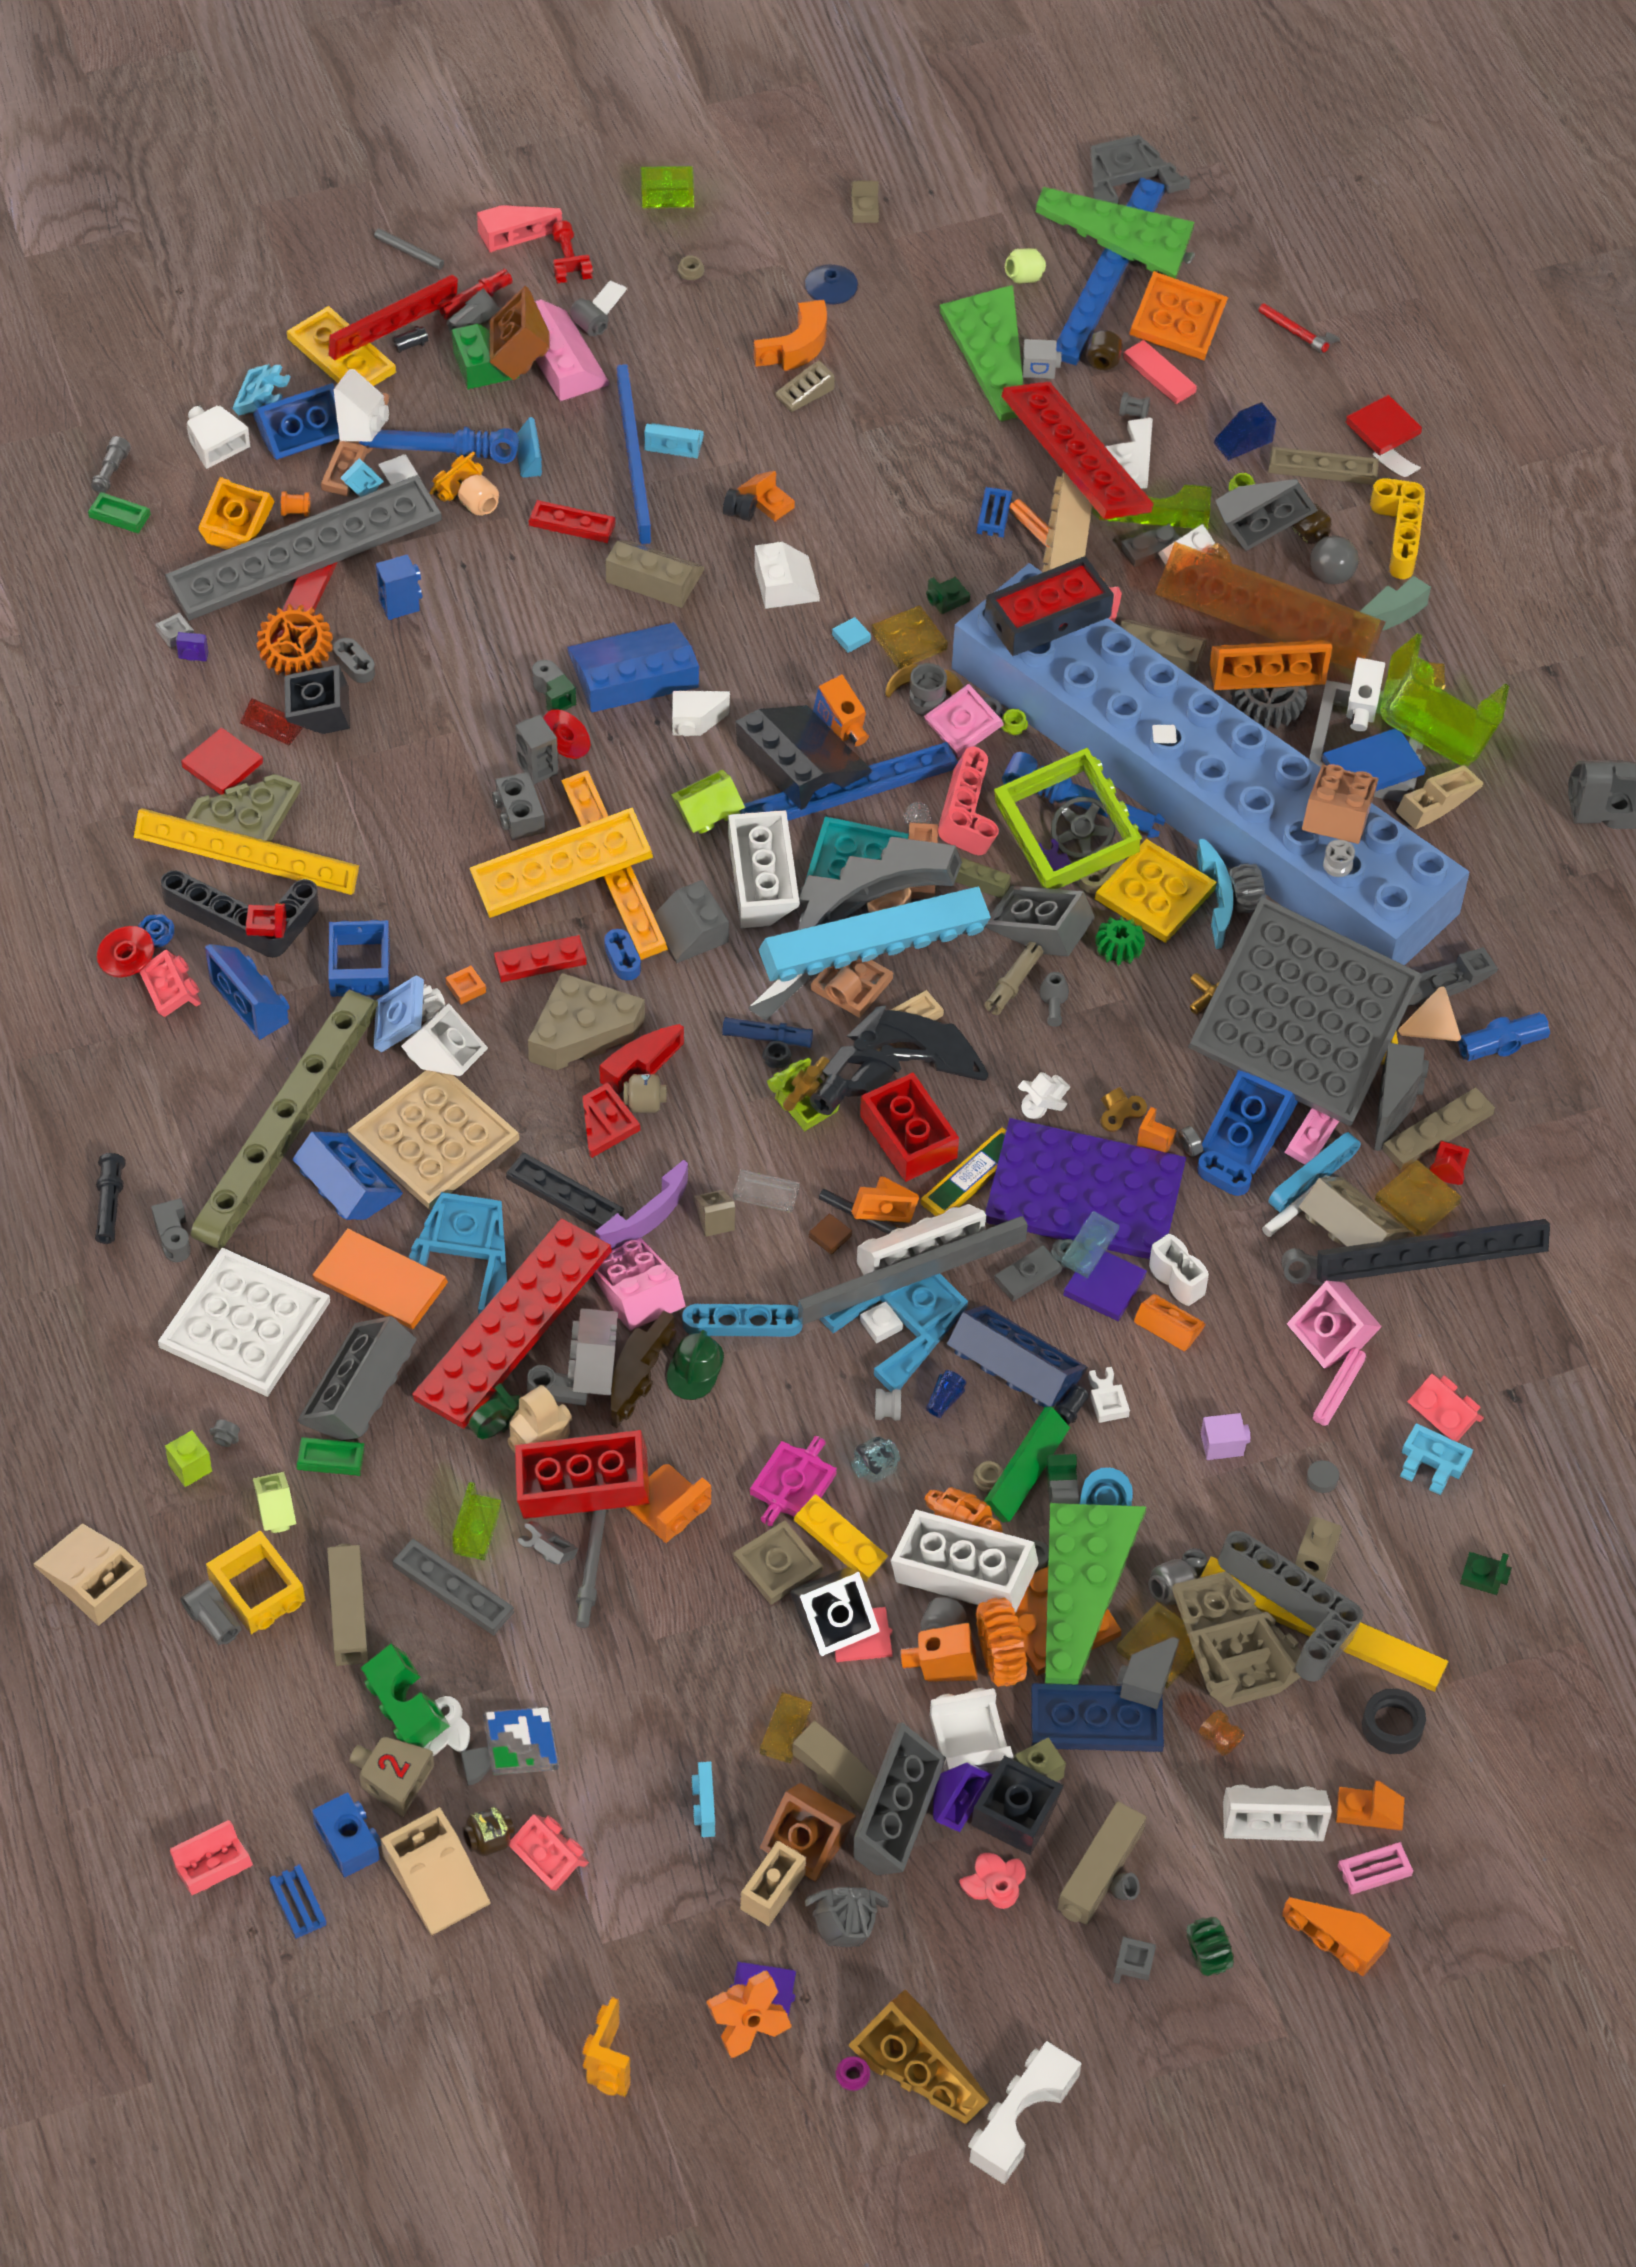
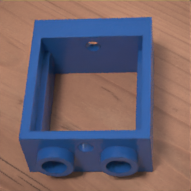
[328,920,390,997]

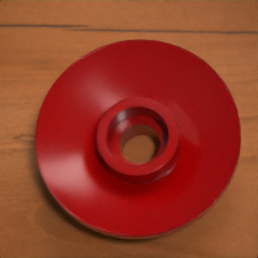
[543,709,591,759]
[97,926,154,978]

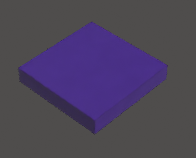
[1063,1245,1147,1321]

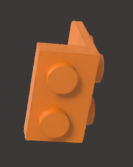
[625,1464,711,1543]

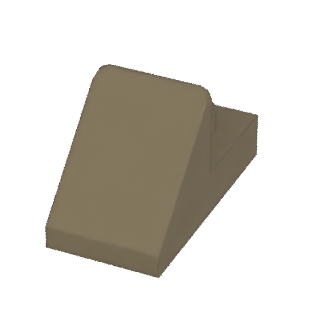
[851,181,879,223]

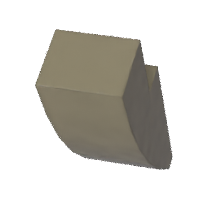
[792,1720,876,1815]

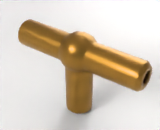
[1190,973,1220,1014]

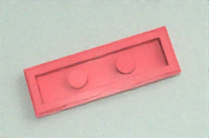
[1123,340,1197,404]

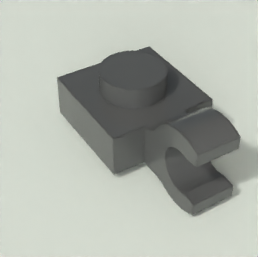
[517,1521,579,1564]

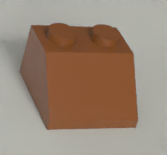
[760,1782,856,1882]

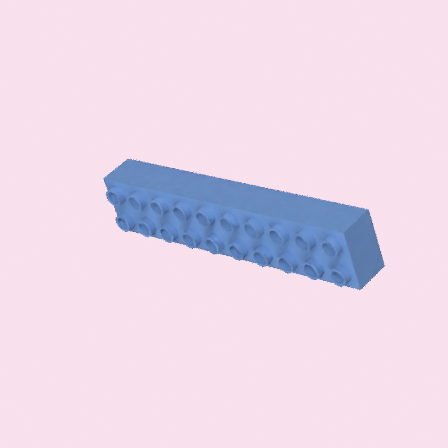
[952,563,1469,965]

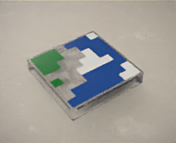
[483,1706,559,1775]

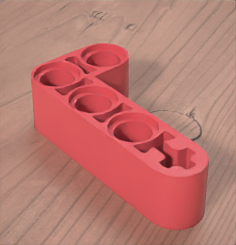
[938,747,999,856]

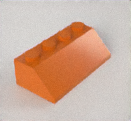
[1209,640,1332,690]

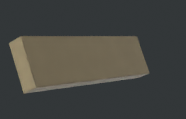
[1268,446,1379,485]

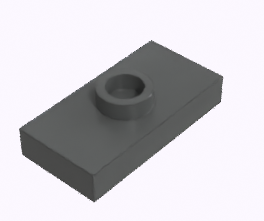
[994,1245,1062,1302]

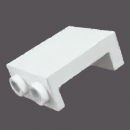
[930,1688,1013,1775]

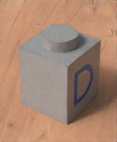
[1023,339,1061,379]

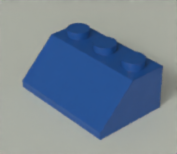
[253,383,340,460]
[205,944,289,1040]
[293,1132,403,1220]

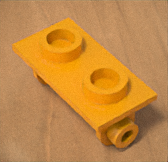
[429,451,483,502]

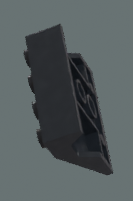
[735,705,872,810]

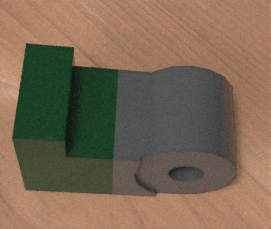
[532,660,577,711]
[1046,1454,1079,1504]

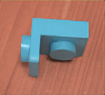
[341,458,383,497]

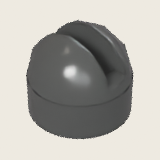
[1182,1548,1207,1576]
[1110,1873,1140,1900]

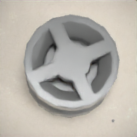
[1323,839,1355,877]
[875,1389,901,1421]

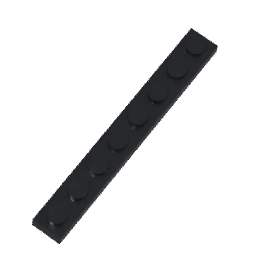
[1317,1219,1550,1283]

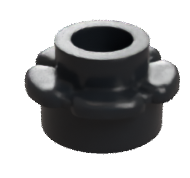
[762,1041,792,1068]

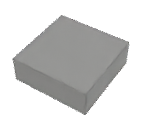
[155,613,194,648]

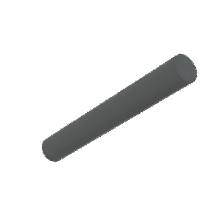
[374,228,444,270]

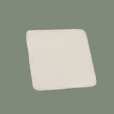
[1152,725,1177,743]

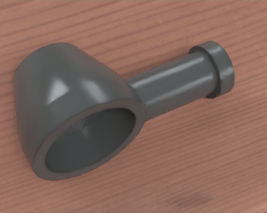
[1039,972,1069,1027]

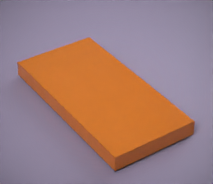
[312,1228,448,1330]

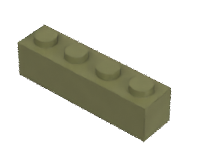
[955,857,1011,899]

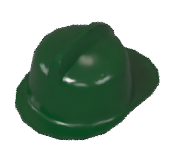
[666,1330,724,1400]

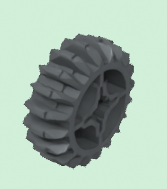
[1231,686,1307,729]

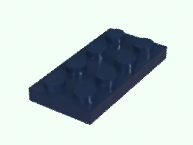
[1031,1683,1164,1752]

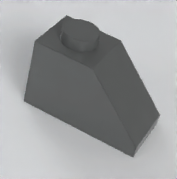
[1117,1637,1179,1709]

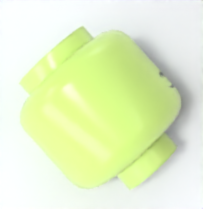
[1005,248,1046,284]

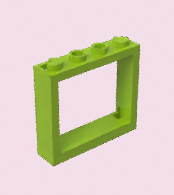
[994,747,1142,889]

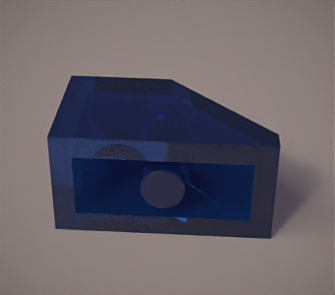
[1214,402,1277,460]

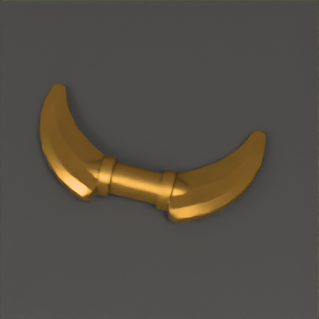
[885,664,964,698]

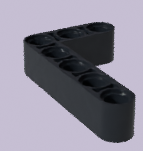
[161,870,319,958]

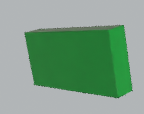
[88,492,151,533]
[296,1437,365,1476]

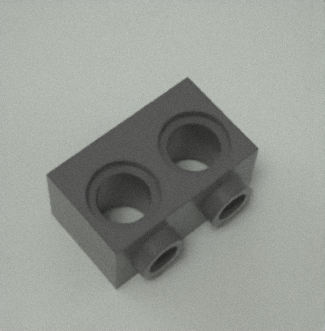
[515,715,558,785]
[492,772,545,840]

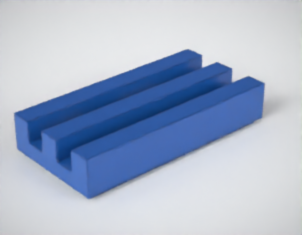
[977,487,1012,538]
[269,1865,327,1939]

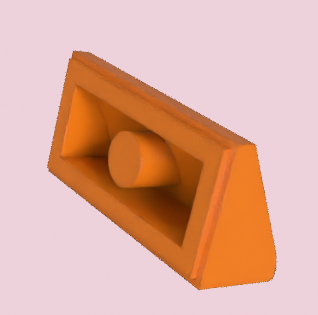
[1134,1294,1206,1351]

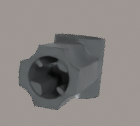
[446,288,500,333]
[1281,1248,1342,1286]
[526,1365,588,1406]
[180,1580,241,1646]

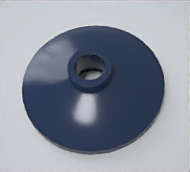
[805,264,858,305]

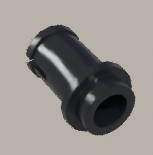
[393,326,429,353]
[1054,1385,1089,1425]

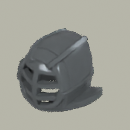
[805,1887,889,1948]

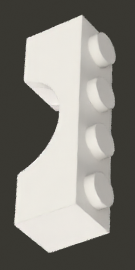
[968,2041,1081,2184]

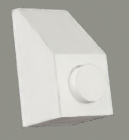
[672,691,730,736]

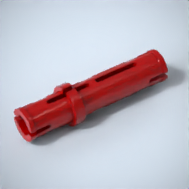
[438,268,513,320]

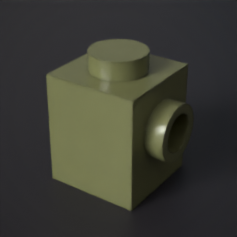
[1014,1737,1066,1782]

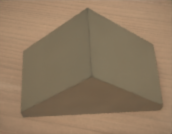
[693,1190,735,1237]

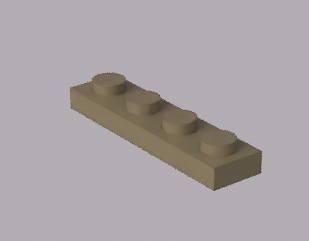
[1382,1088,1495,1170]

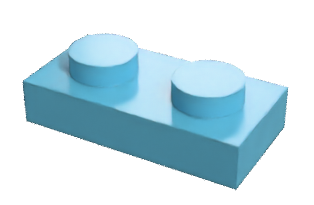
[692,1762,715,1837]

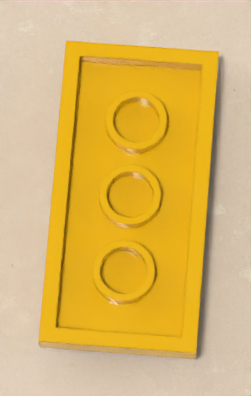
[287,306,396,386]

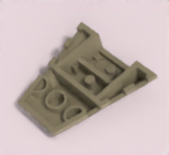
[1172,1571,1302,1708]

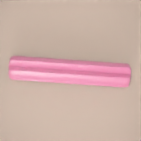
[1313,1348,1366,1426]

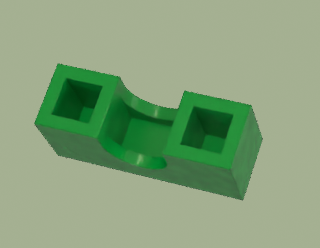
[361,1644,450,1748]

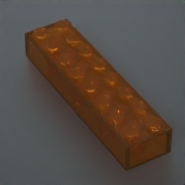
[1155,542,1386,671]

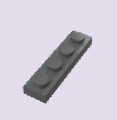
[392,1539,514,1636]

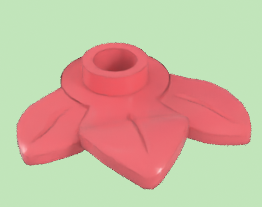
[959,1853,1026,1909]

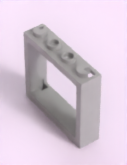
[1309,680,1430,802]

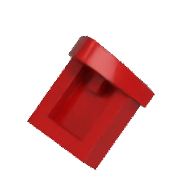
[246,903,286,938]
[1427,1141,1470,1185]

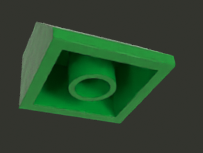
[452,324,519,389]

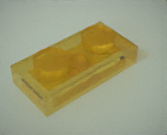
[760,1692,813,1764]

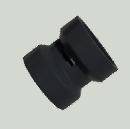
[723,488,757,521]

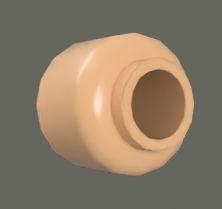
[458,475,499,516]

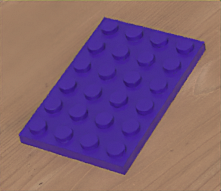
[985,1118,1186,1260]

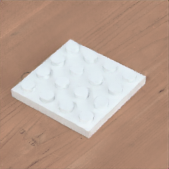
[158,1248,330,1397]

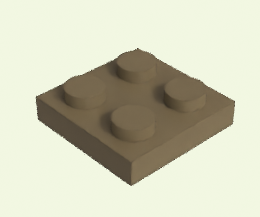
[733,1520,823,1605]

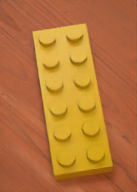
[470,807,653,918]

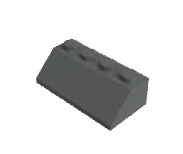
[297,1316,417,1441]
[854,1722,946,1876]

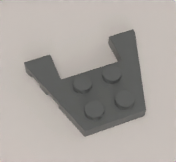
[1090,135,1190,204]

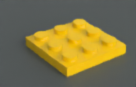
[1095,839,1217,943]

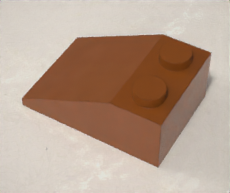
[490,286,550,380]

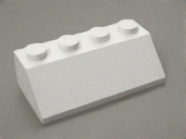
[728,810,800,928]
[857,1204,986,1275]

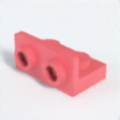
[140,949,201,1017]
[509,1814,589,1891]

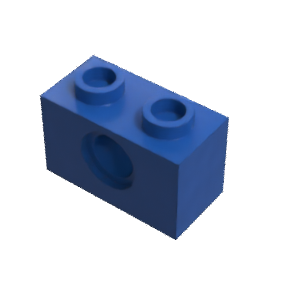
[312,1792,382,1878]

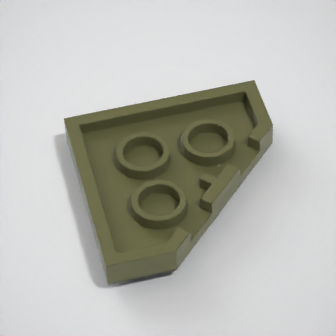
[185,774,301,842]

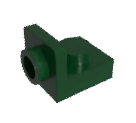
[926,576,970,614]
[1460,1552,1512,1595]

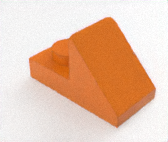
[737,471,795,522]
[851,1176,919,1223]
[1336,1781,1405,1831]

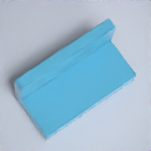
[644,423,704,459]

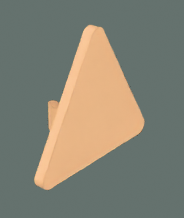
[1398,986,1461,1041]

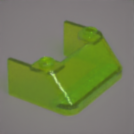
[1380,633,1509,766]

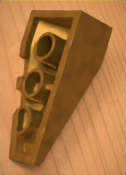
[848,1989,990,2124]

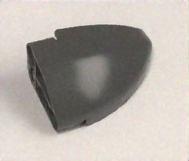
[1568,760,1636,829]

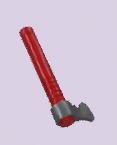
[1259,303,1340,354]

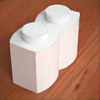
[1149,1234,1209,1306]

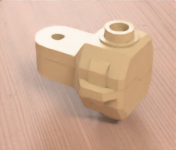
[507,1385,572,1453]

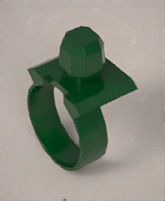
[469,1383,521,1439]

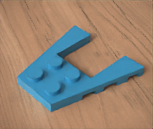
[408,1192,507,1314]
[819,1273,968,1392]

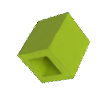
[165,1430,212,1487]

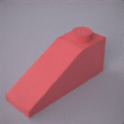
[477,206,562,252]

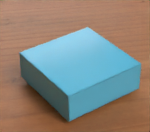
[832,617,871,653]

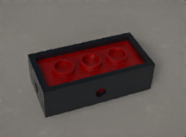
[984,556,1114,656]

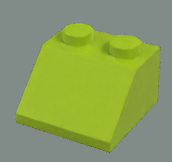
[671,770,745,834]

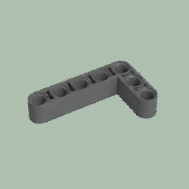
[1218,1531,1363,1682]

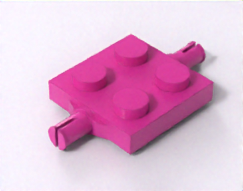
[750,1436,837,1526]

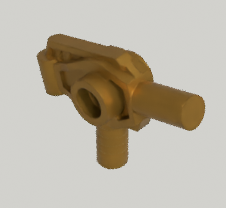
[783,1057,830,1111]

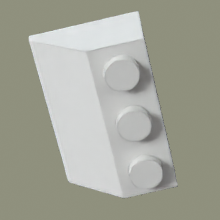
[1223,1785,1331,1841]

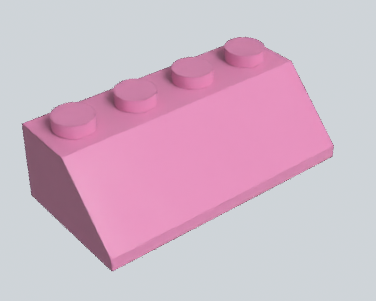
[535,300,609,401]

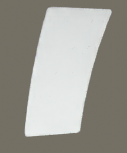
[1373,449,1421,477]

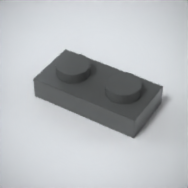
[1121,524,1180,567]

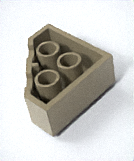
[528,973,645,1070]

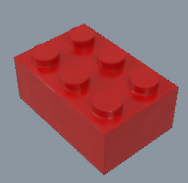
[860,1072,959,1182]

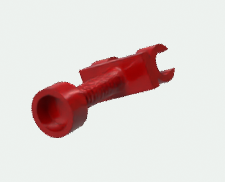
[551,221,593,284]

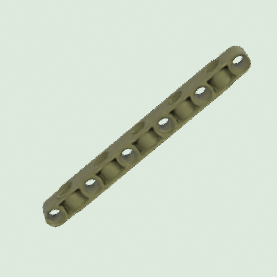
[191,989,378,1250]

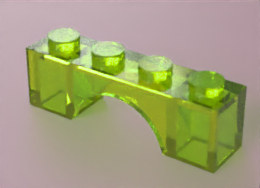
[1099,484,1212,530]

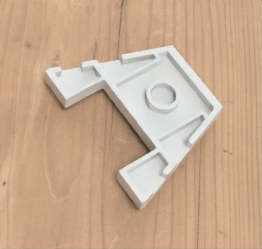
[1105,417,1152,488]

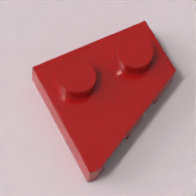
[582,1082,641,1158]

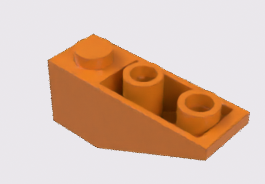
[1282,1897,1391,1977]

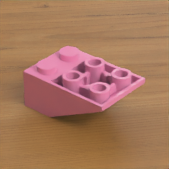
[593,1238,686,1331]

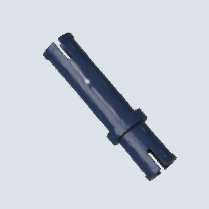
[722,1017,813,1048]

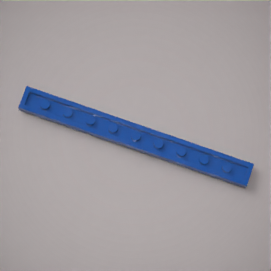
[1056,178,1165,365]

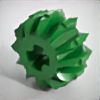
[1095,915,1145,966]

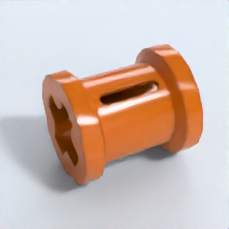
[281,491,310,517]

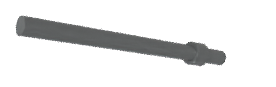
[576,1509,607,1628]

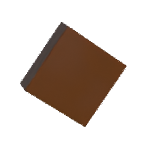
[809,1213,852,1255]

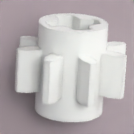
[422,984,445,1022]

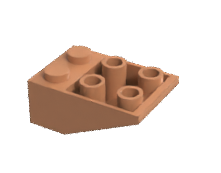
[1302,764,1379,844]

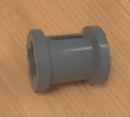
[1119,392,1151,419]

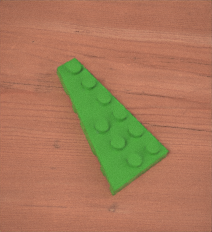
[1036,187,1194,279]
[940,285,1023,422]
[1045,1503,1146,1685]

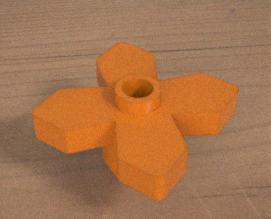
[707,1970,791,2058]

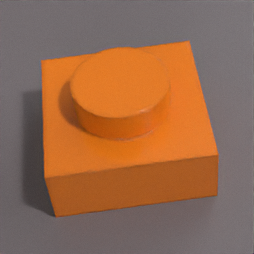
[445,966,486,1005]

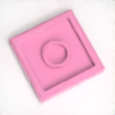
[924,684,1003,757]

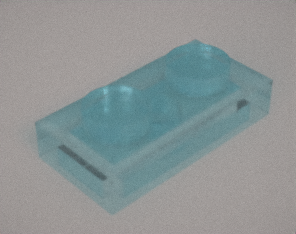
[1061,1211,1119,1279]

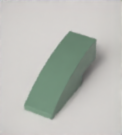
[1351,576,1431,637]

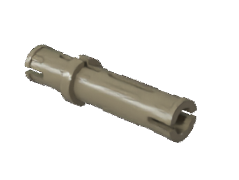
[984,942,1043,1015]

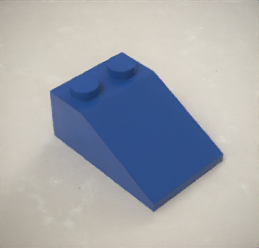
[1202,1070,1298,1175]

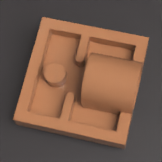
[811,959,893,1018]

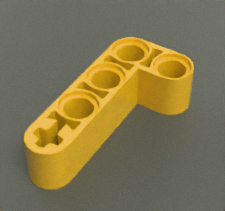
[1370,478,1425,579]

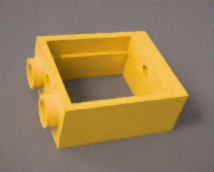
[206,1530,305,1634]

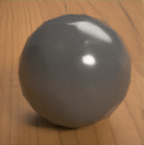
[1310,535,1359,585]

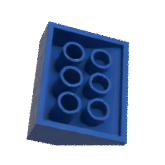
[567,622,699,713]

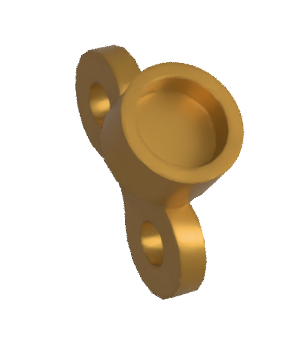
[1100,1087,1147,1132]

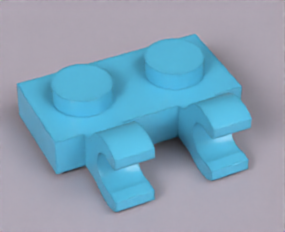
[232,364,290,416]
[1400,1423,1473,1495]

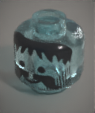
[851,1436,901,1483]

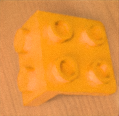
[582,1997,630,2097]

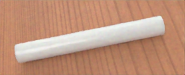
[1262,1175,1329,1237]

